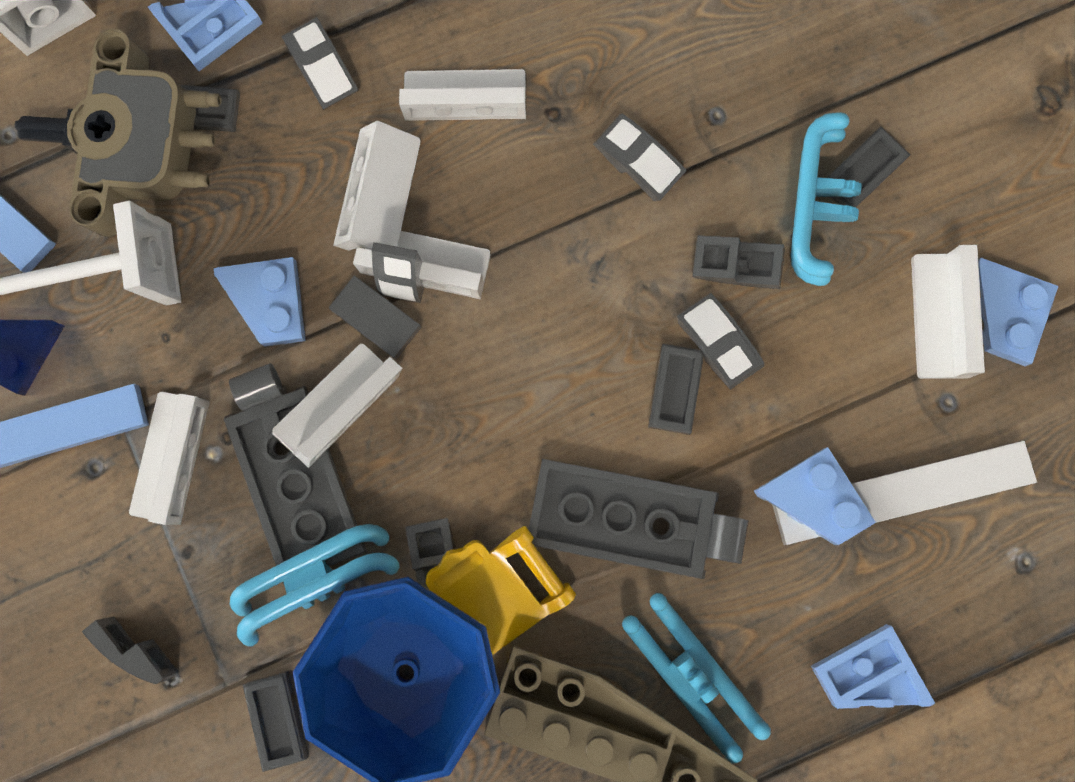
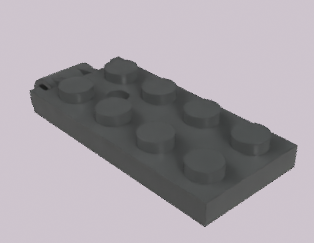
[224,363,367,584]
[529,459,749,579]

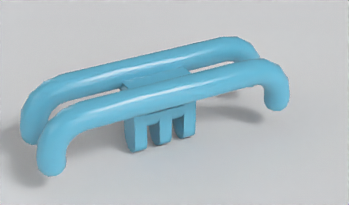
[230,524,400,646]
[622,593,771,764]

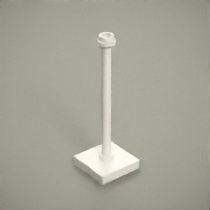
[0,201,181,305]

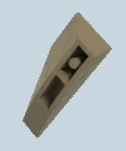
[484,646,758,782]

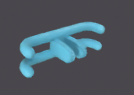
[790,112,862,286]

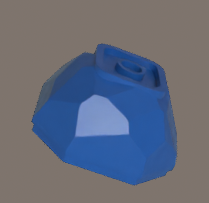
[293,576,500,782]

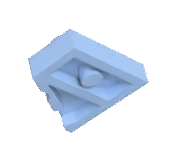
[148,0,263,71]
[213,257,306,347]
[978,258,1058,366]
[754,447,876,545]
[811,624,935,709]

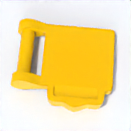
[426,526,576,655]

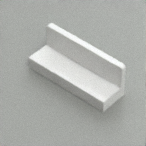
[399,69,526,121]
[333,121,421,251]
[353,231,491,299]
[911,245,985,379]
[272,344,402,468]
[129,392,210,525]

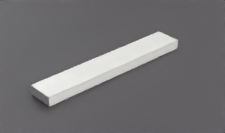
[772,441,1037,545]

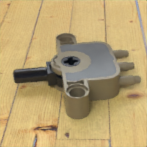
[14,28,222,237]

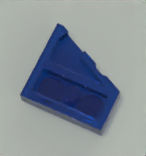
[0,320,65,396]

